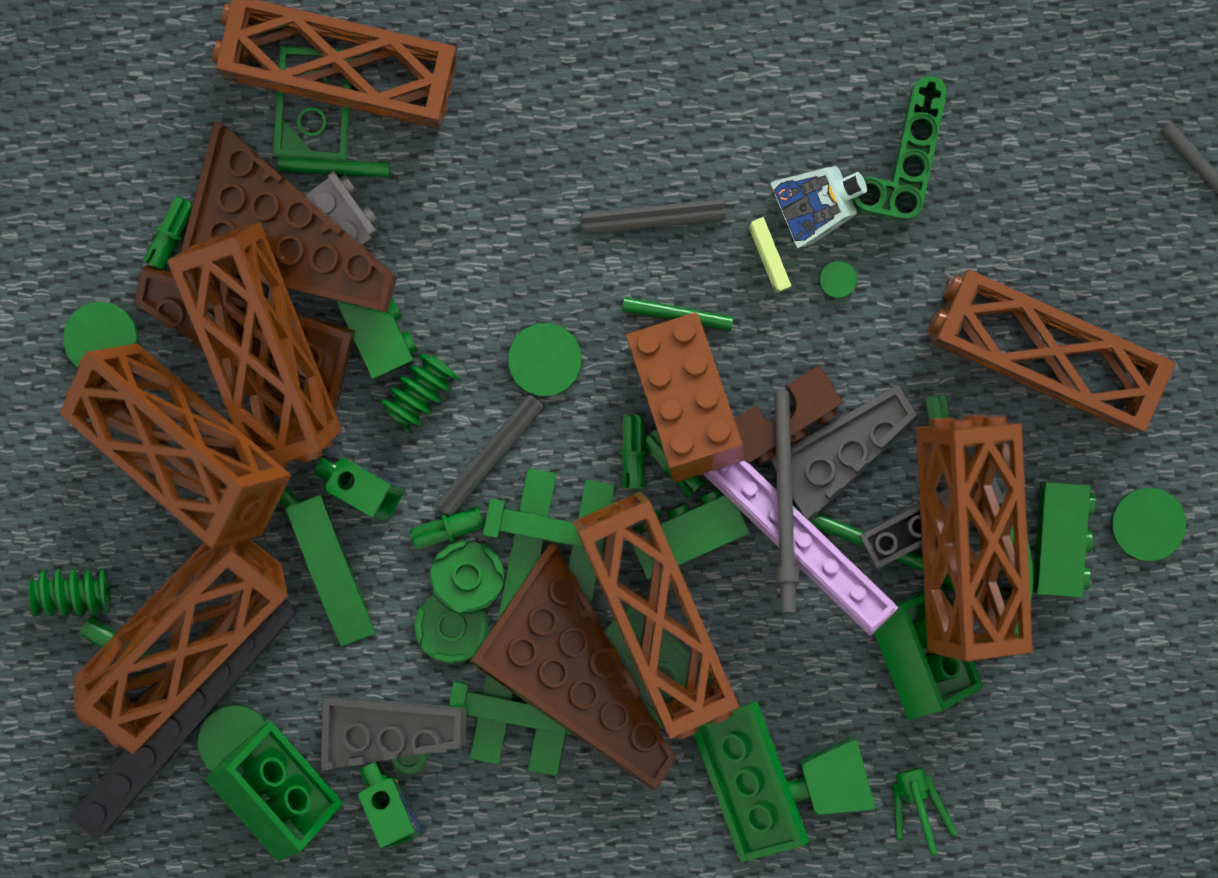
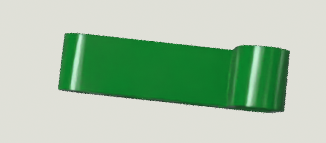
[852,76,947,222]

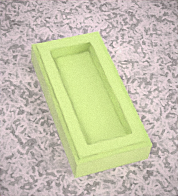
[748,217,791,293]

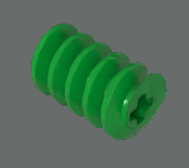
[380,353,461,435]
[29,569,111,617]

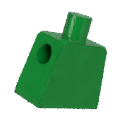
[787,736,876,815]

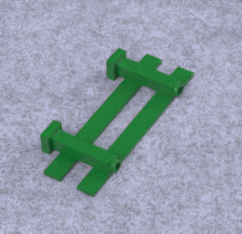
[449,468,615,776]

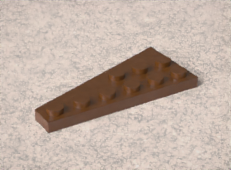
[134,266,355,416]

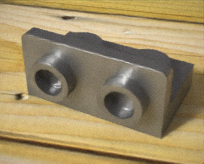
[305,171,380,246]

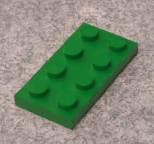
[693,701,809,862]

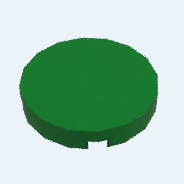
[63,301,139,368]
[508,323,582,397]
[1111,487,1186,561]
[430,540,504,615]
[414,595,488,664]
[197,704,267,771]

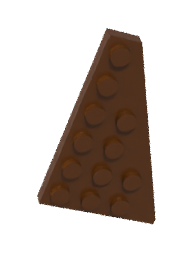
[181,122,397,313]
[470,542,676,790]

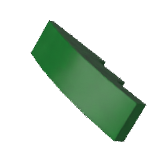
[285,495,376,647]

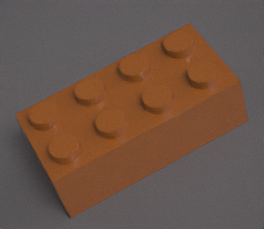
[626,312,745,483]

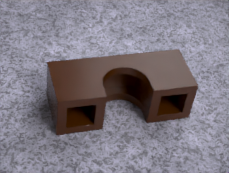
[734,365,843,465]

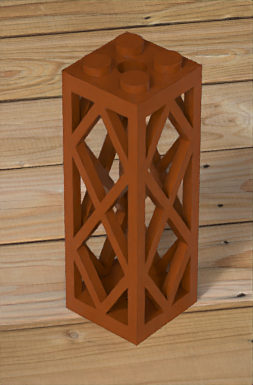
[212,0,458,130]
[167,222,342,470]
[927,269,1176,433]
[59,343,291,549]
[916,414,1033,661]
[572,491,739,739]
[74,539,288,754]

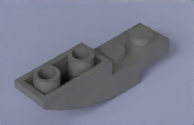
[859,477,1005,569]

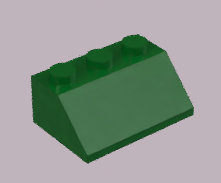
[874,584,984,720]
[204,721,343,862]

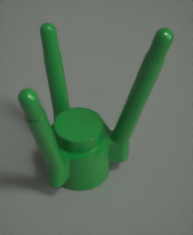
[891,767,957,856]

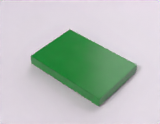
[273,46,353,161]
[603,605,712,729]

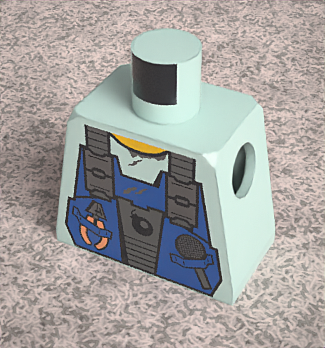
[771,166,867,248]

